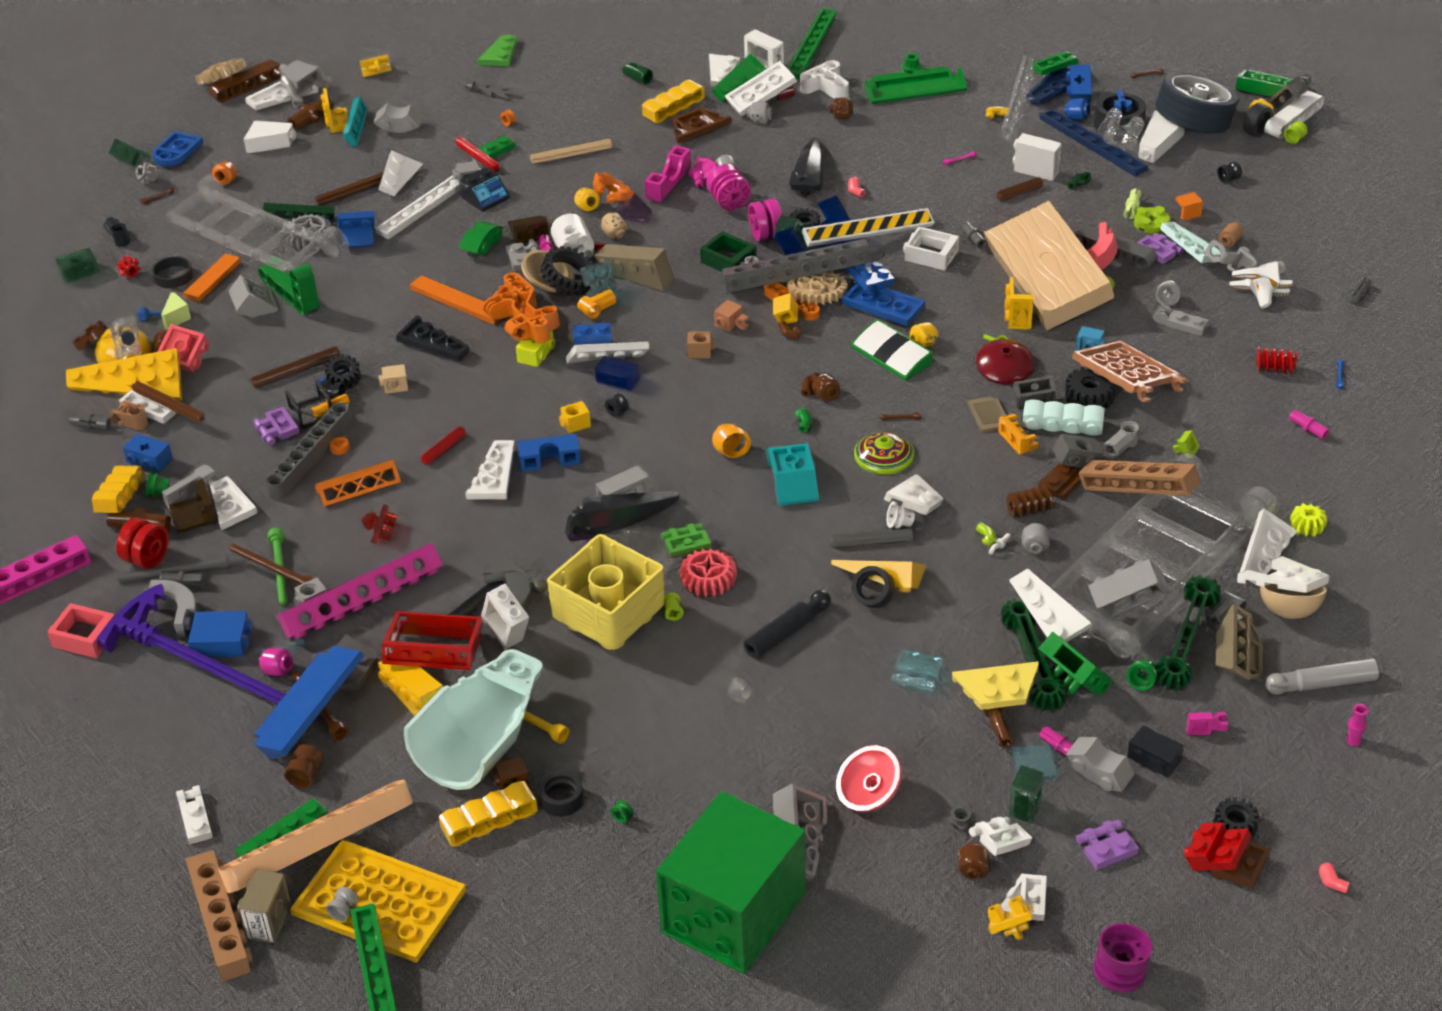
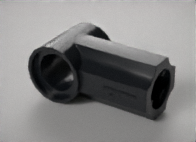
[103,217,130,247]

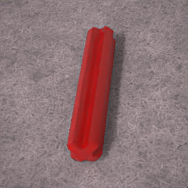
[420,426,466,465]

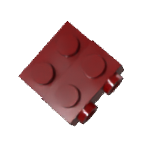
[1184,822,1252,871]

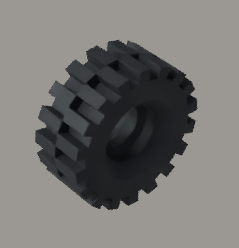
[1065,367,1115,409]

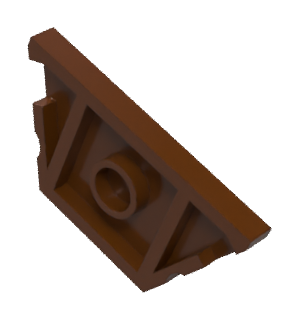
[673,108,732,144]

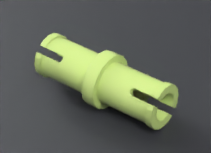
[1123,189,1142,219]

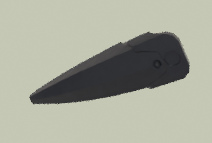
[789,138,823,197]
[565,491,680,542]

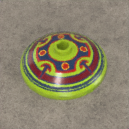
[854,432,914,475]

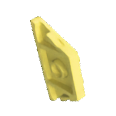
[952,662,1038,710]

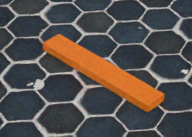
[410,275,503,325]

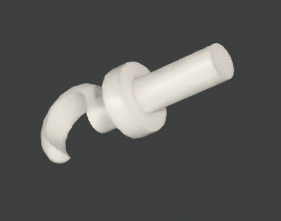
[989,533,1011,555]

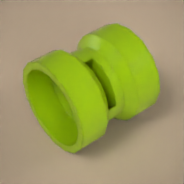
[1284,121,1308,144]

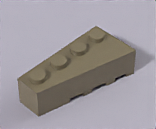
[595,244,674,291]

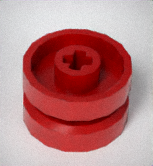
[116,517,169,569]

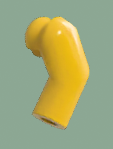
[986,107,1010,119]

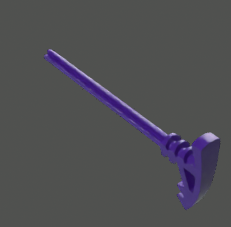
[97,584,286,705]

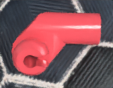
[848,177,865,198]
[1319,863,1350,894]

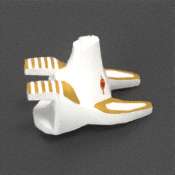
[1230,261,1292,308]

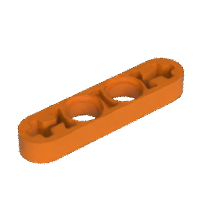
[764,282,820,321]

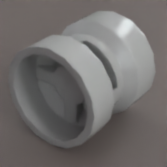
[326,887,359,922]

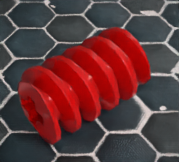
[1256,347,1298,375]

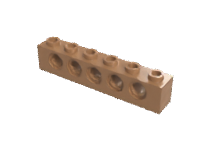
[1079,460,1201,496]
[186,850,253,982]

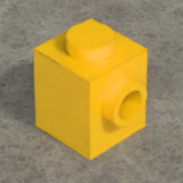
[773,293,798,324]

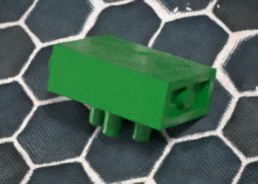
[1038,631,1113,696]

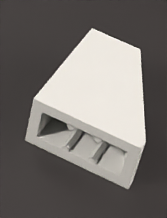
[244,121,296,153]

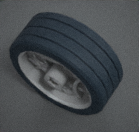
[1155,72,1239,133]

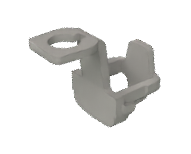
[1205,239,1258,280]

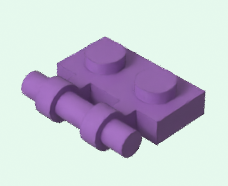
[1136,233,1184,264]
[254,407,299,445]
[1076,820,1139,870]

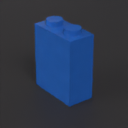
[188,611,253,657]

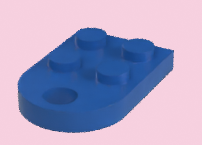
[153,131,203,166]

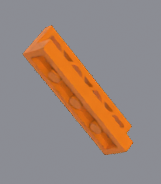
[315,459,401,507]

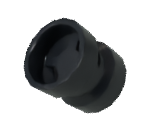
[1217,161,1242,183]
[320,380,345,399]

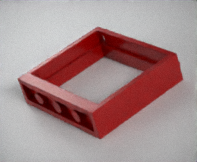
[382,611,483,670]

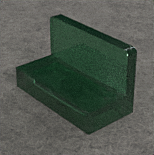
[109,138,150,166]

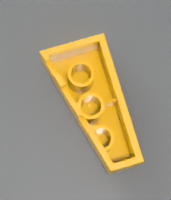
[378,661,443,716]

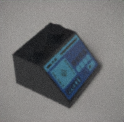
[460,167,510,212]

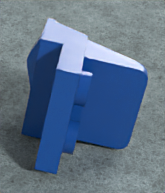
[337,211,375,248]

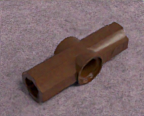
[287,97,334,131]
[106,507,172,532]

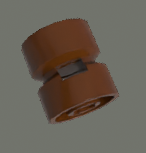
[284,744,324,788]

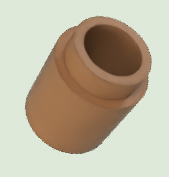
[1218,222,1243,247]

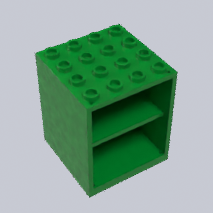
[656,791,806,975]

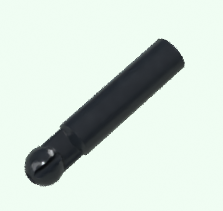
[743,589,831,659]

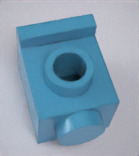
[1076,326,1106,351]

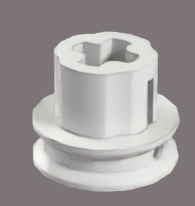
[886,501,915,529]

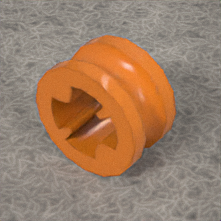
[500,109,516,126]

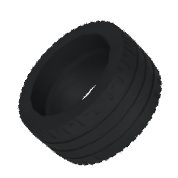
[1094,92,1146,139]

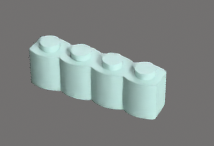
[1022,400,1105,436]

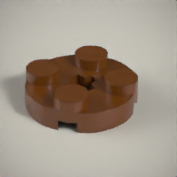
[71,320,108,351]

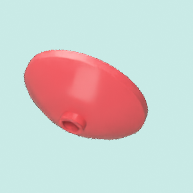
[836,746,902,812]

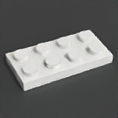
[725,61,797,117]

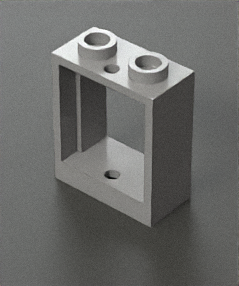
[595,465,650,497]

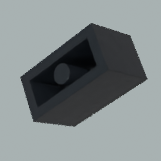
[1127,725,1184,777]

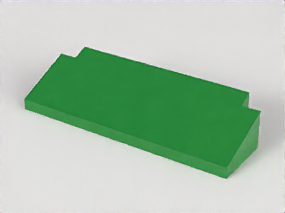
[864,66,967,104]

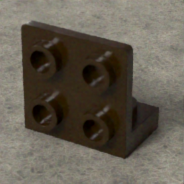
[508,215,549,243]
[168,479,217,533]

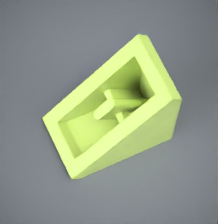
[161,293,191,330]

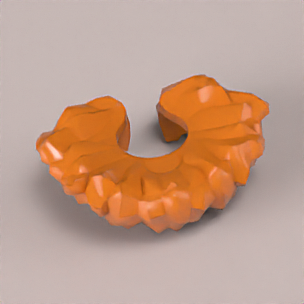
[593,172,634,204]

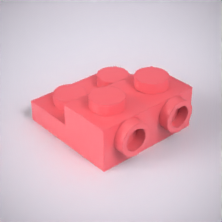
[157,324,209,373]

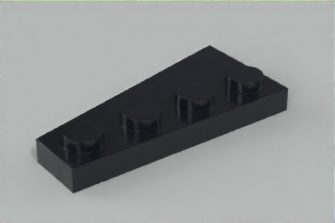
[396,315,469,361]

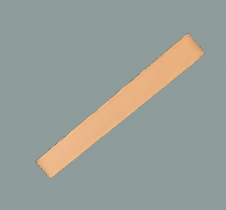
[218,780,413,893]

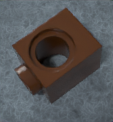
[492,756,530,790]

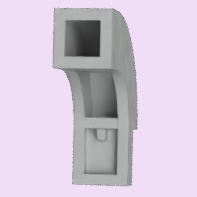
[149,580,198,639]

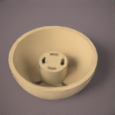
[1260,584,1327,619]

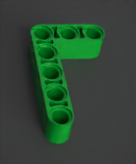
[258,261,320,315]

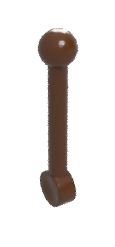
[1130,68,1164,78]
[141,187,175,205]
[880,412,921,421]

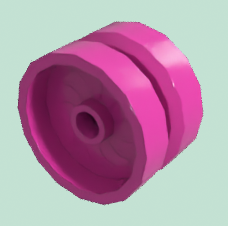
[748,198,784,242]

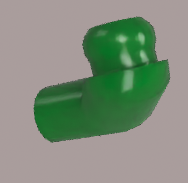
[795,408,813,433]

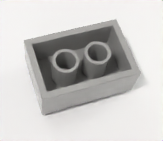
[1088,559,1170,619]

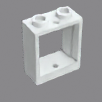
[744,30,784,69]
[903,227,959,270]
[481,584,529,650]

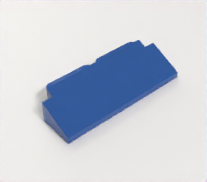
[254,646,365,760]

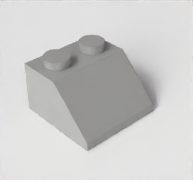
[229,275,279,318]

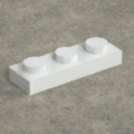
[119,390,177,424]

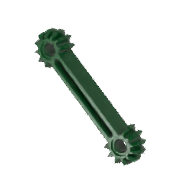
[1155,574,1221,692]
[1001,597,1067,713]

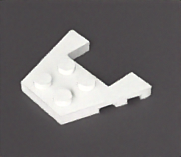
[1237,556,1329,593]

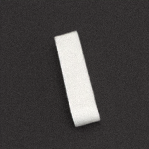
[1264,91,1324,139]

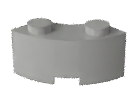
[373,103,423,133]
[1066,737,1135,792]

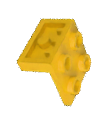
[321,88,348,133]
[1004,277,1033,329]

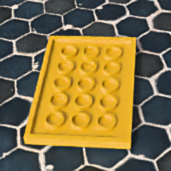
[290,839,467,963]

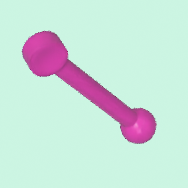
[944,151,977,166]

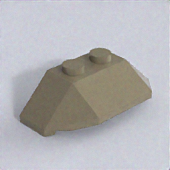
[1216,604,1263,680]

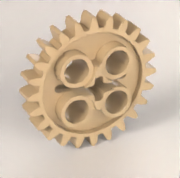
[195,58,247,84]
[788,271,847,305]

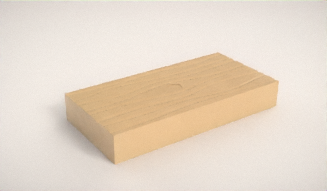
[984,201,1114,330]

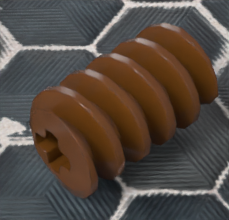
[1006,485,1053,518]

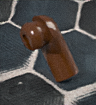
[801,373,820,397]

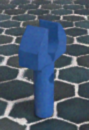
[1114,90,1132,112]

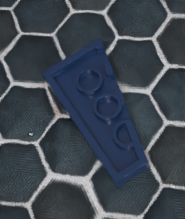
[1025,67,1070,105]

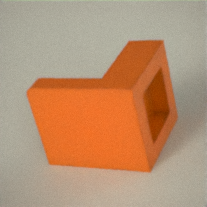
[1176,192,1203,221]

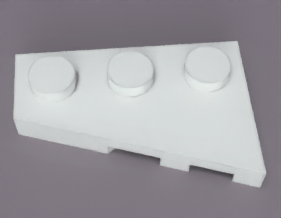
[379,150,423,197]

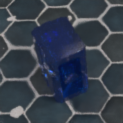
[595,356,640,391]

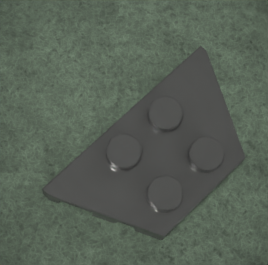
[336,634,377,692]

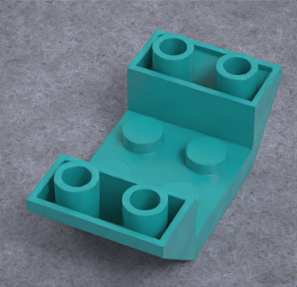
[765,443,819,506]

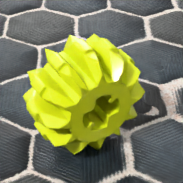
[1290,503,1327,537]

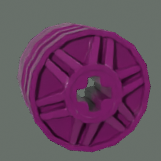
[1093,923,1153,992]

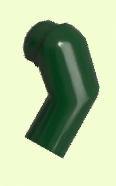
[1067,172,1092,190]

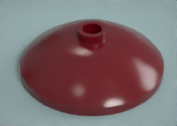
[976,339,1034,385]

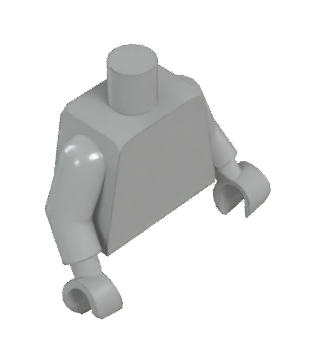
[279,60,332,107]

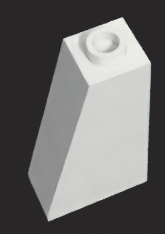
[1138,111,1185,163]

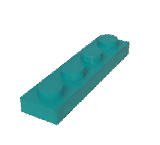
[343,96,368,147]

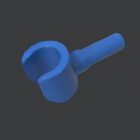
[137,307,162,322]

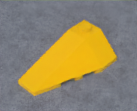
[831,560,926,593]

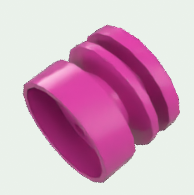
[706,164,751,211]

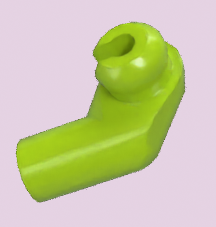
[976,522,997,547]

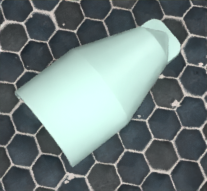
[404,649,543,790]

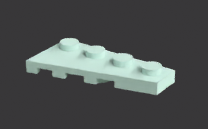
[1160,222,1222,263]

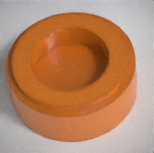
[329,437,350,455]

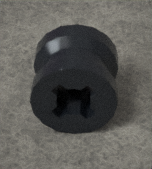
[605,393,629,417]

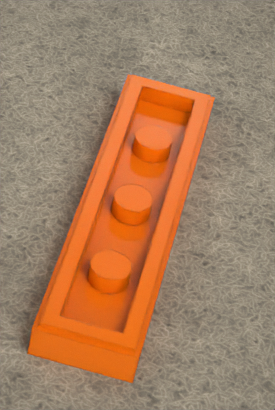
[184,253,241,302]

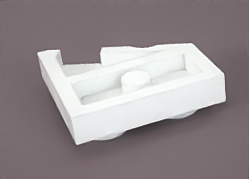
[1001,874,1046,921]

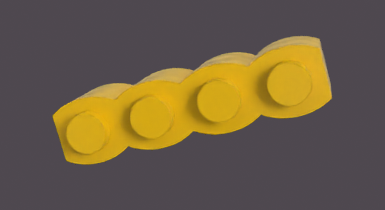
[642,80,705,123]
[92,465,145,513]
[439,781,538,846]

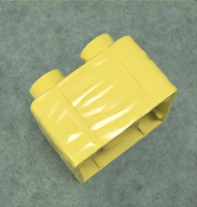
[547,534,665,650]

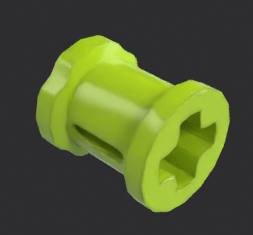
[663,592,684,621]

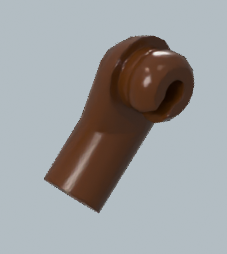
[778,321,802,339]

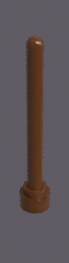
[229,544,316,585]
[292,671,349,741]

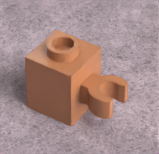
[714,300,749,332]

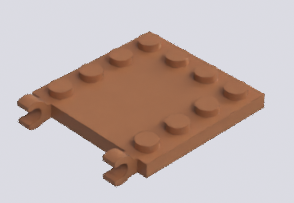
[1072,340,1188,402]

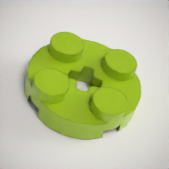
[1133,206,1170,234]

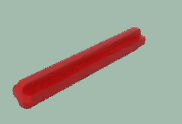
[455,137,500,172]

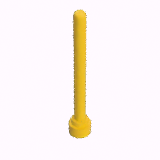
[523,711,569,744]

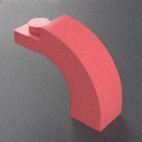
[1087,222,1118,270]

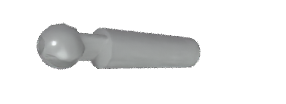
[1265,658,1379,695]

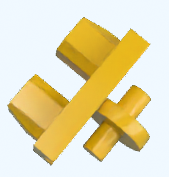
[359,54,392,77]
[988,895,1035,940]

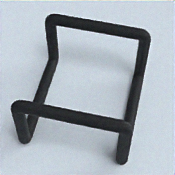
[285,380,332,428]

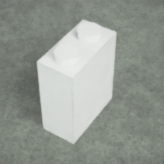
[1013,133,1061,181]

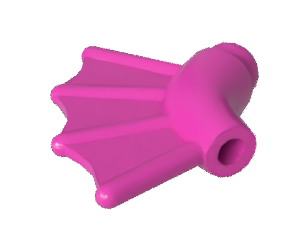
[688,156,717,189]

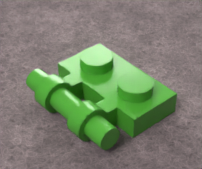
[661,523,711,558]

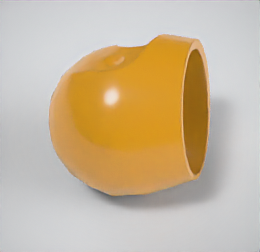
[712,424,751,458]

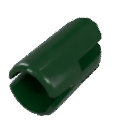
[622,62,653,84]

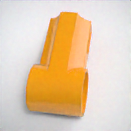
[577,289,616,319]

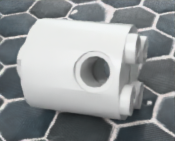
[551,213,594,258]

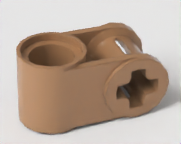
[109,400,149,430]

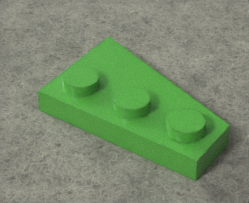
[478,34,517,66]

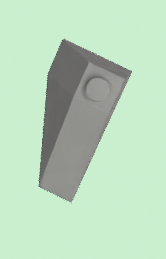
[773,784,827,879]

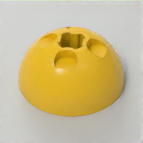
[95,324,152,363]

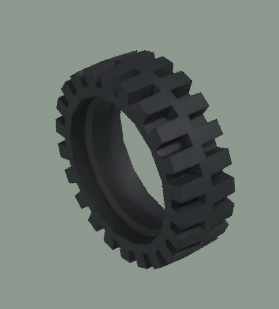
[540,246,596,296]

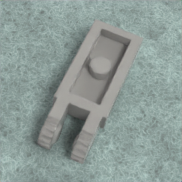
[1153,305,1209,336]

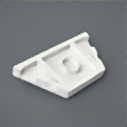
[884,474,944,515]

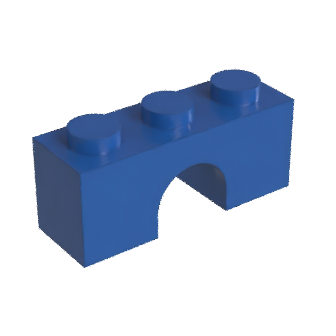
[517,434,581,472]

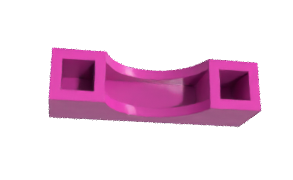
[645,145,691,202]

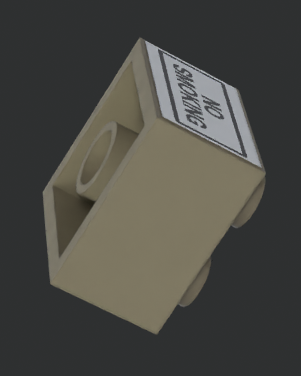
[238,870,292,943]

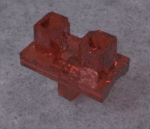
[362,504,398,544]

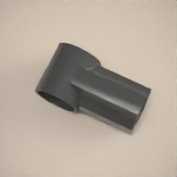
[1206,591,1247,630]

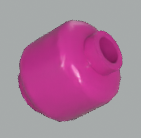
[259,648,293,677]

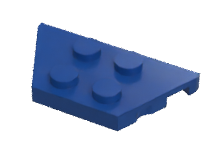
[845,262,895,291]

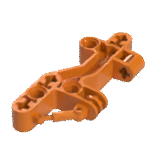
[483,273,560,343]

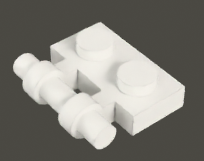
[969,816,1032,856]

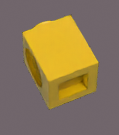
[559,401,591,434]

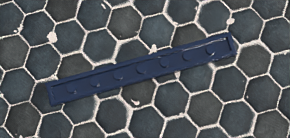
[1040,108,1148,177]

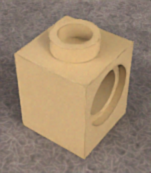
[379,364,408,394]

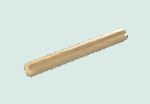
[530,139,612,164]

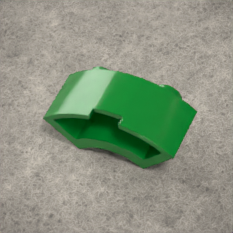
[459,221,503,257]

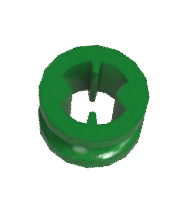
[610,800,634,824]

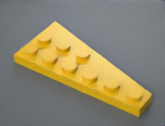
[66,348,182,401]

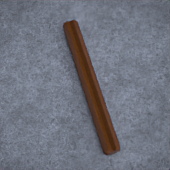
[315,172,384,206]
[251,346,340,388]
[132,381,206,423]

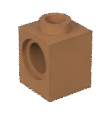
[687,331,715,358]

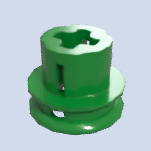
[901,53,922,74]
[145,472,170,499]
[1126,659,1157,691]

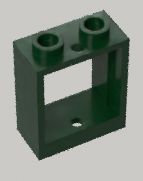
[700,231,757,272]

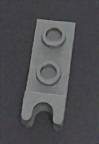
[162,464,215,509]

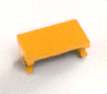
[999,414,1039,455]

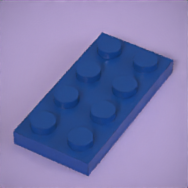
[842,282,925,326]

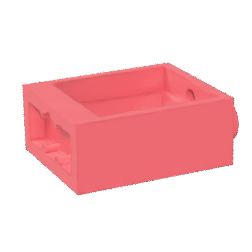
[47,603,115,658]

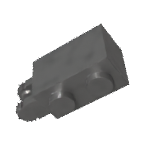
[1267,74,1312,113]

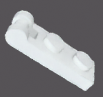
[176,785,213,845]

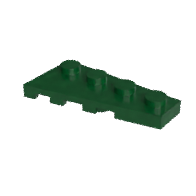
[263,202,335,220]

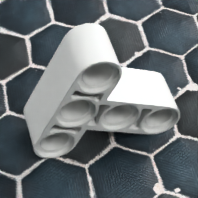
[800,60,849,98]

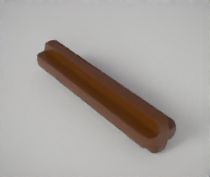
[997,177,1043,201]

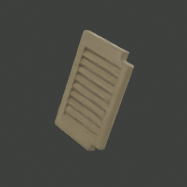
[967,396,1007,433]

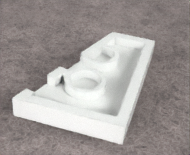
[709,54,740,87]
[210,476,257,530]

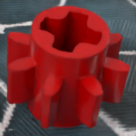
[116,255,141,279]

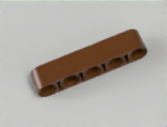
[208,59,281,102]

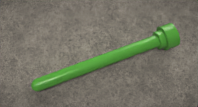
[268,528,288,605]

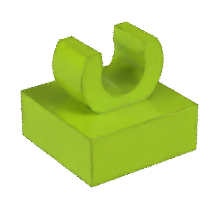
[1173,430,1200,459]

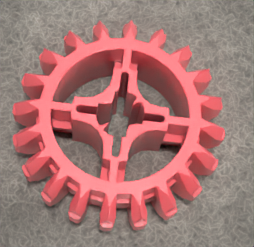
[680,548,737,598]

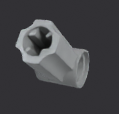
[1104,421,1139,458]

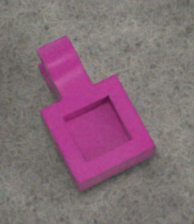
[1186,712,1229,735]

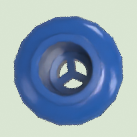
[1064,98,1091,121]

